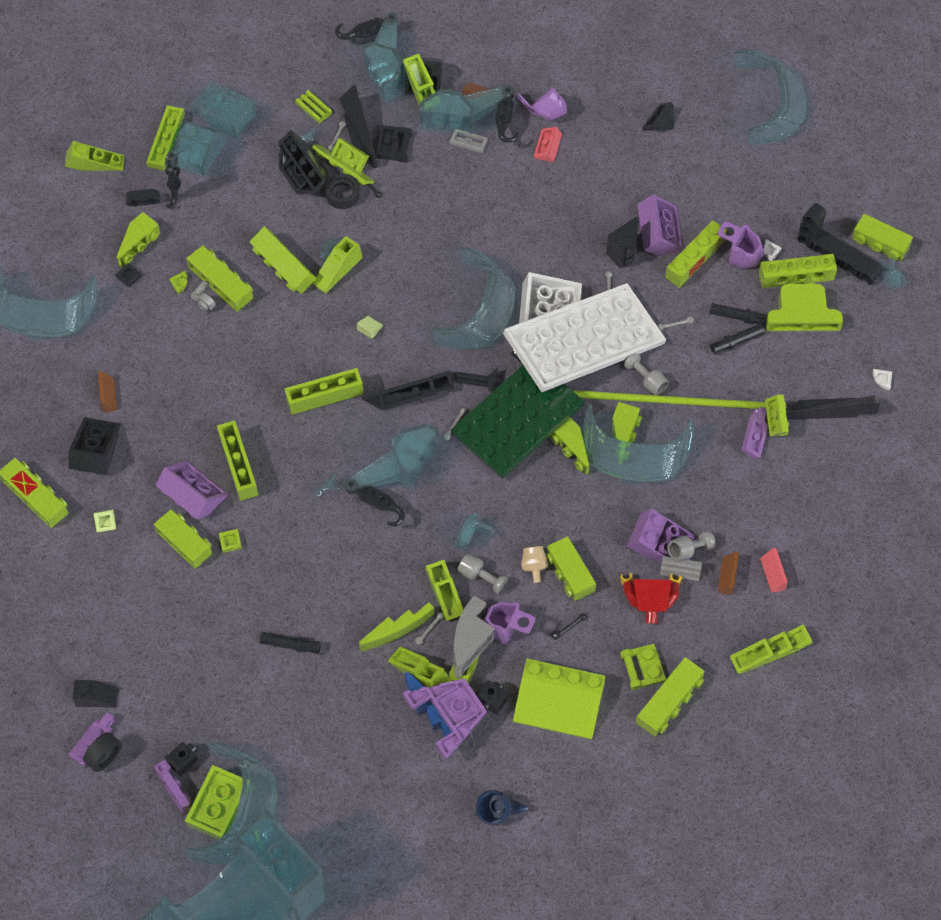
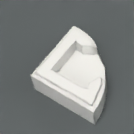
[764,239,782,261]
[873,369,892,390]

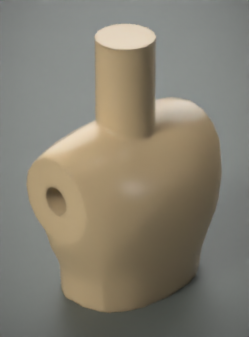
[521,546,548,583]

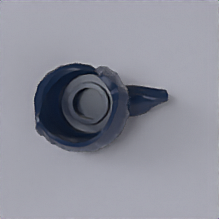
[475,790,528,826]

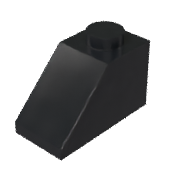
[72,680,118,708]

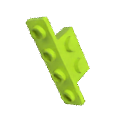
[312,138,375,185]

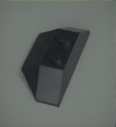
[279,130,329,195]

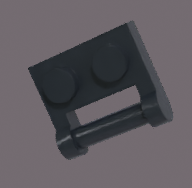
[376,125,413,163]

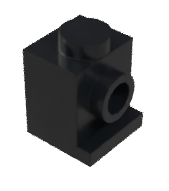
[164,742,198,776]

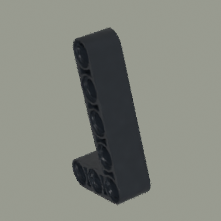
[797,203,883,285]

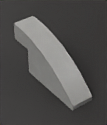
[452,595,495,678]

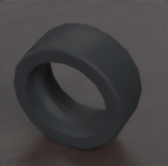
[325,174,360,209]
[83,732,122,772]

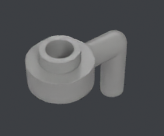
[191,280,216,311]

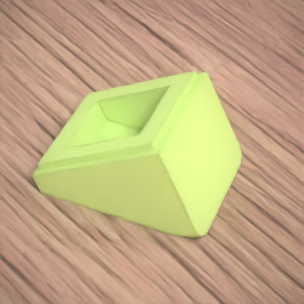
[357,316,383,339]
[93,509,116,532]

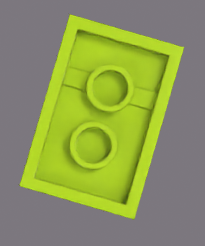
[185,765,252,842]

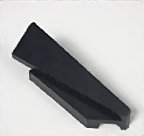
[339,85,378,168]
[361,370,455,410]
[786,395,880,420]

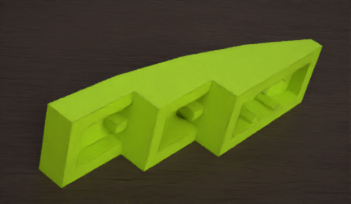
[359,603,435,652]
[730,624,813,674]

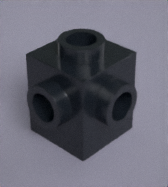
[476,680,508,715]

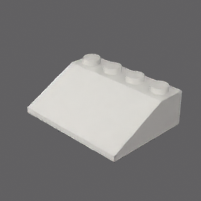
[519,272,582,324]

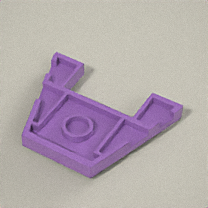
[402,679,487,760]

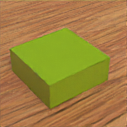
[219,529,242,553]

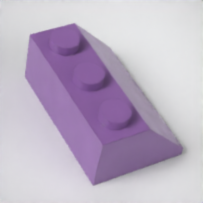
[637,194,684,255]
[156,461,228,519]

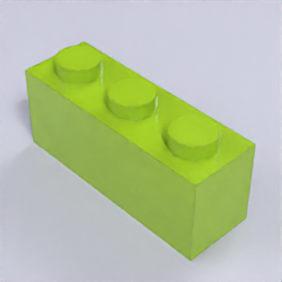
[852,214,913,262]
[154,509,212,569]
[546,536,596,601]

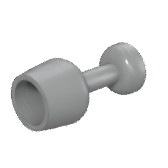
[624,353,669,395]
[668,531,715,560]
[458,553,508,594]

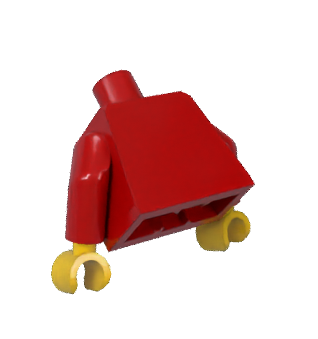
[620,573,682,624]

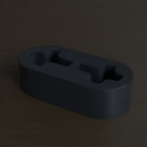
[126,189,160,207]

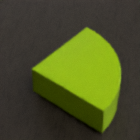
[169,271,188,294]

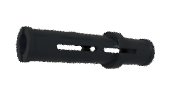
[710,303,767,325]
[710,324,765,355]
[260,631,321,654]

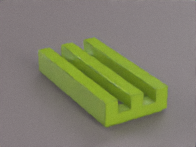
[295,90,332,124]

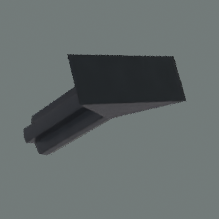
[455,368,498,393]

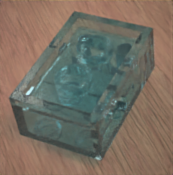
[190,80,257,139]

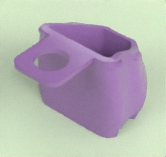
[516,87,567,121]
[718,222,765,269]
[483,601,535,645]

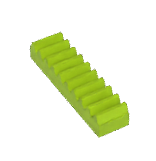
[146,105,185,170]

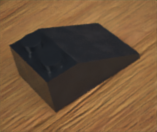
[68,417,121,475]

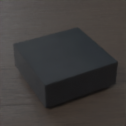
[115,263,142,287]

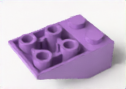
[627,509,698,568]

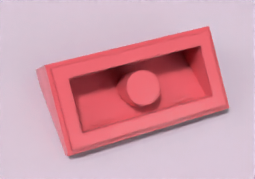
[533,127,562,162]
[760,548,788,593]

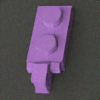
[741,407,768,459]
[68,712,115,767]
[154,760,192,815]

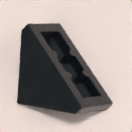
[642,102,674,130]

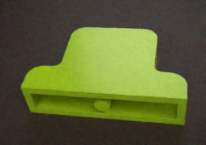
[766,283,843,331]

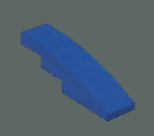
[404,672,452,737]

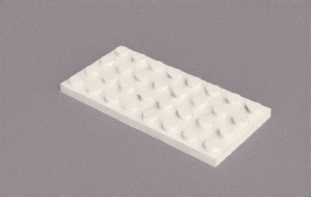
[503,283,666,392]

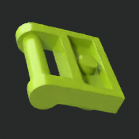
[620,644,666,690]

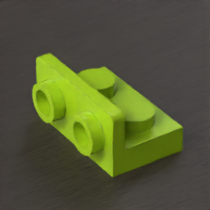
[765,395,789,437]

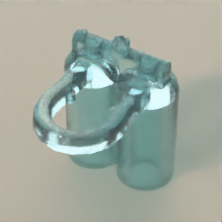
[453,513,495,551]

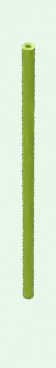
[574,390,766,409]

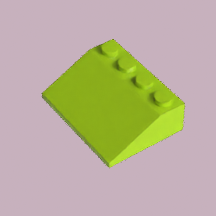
[513,659,606,740]

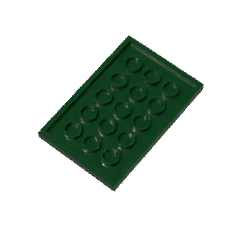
[450,365,585,479]

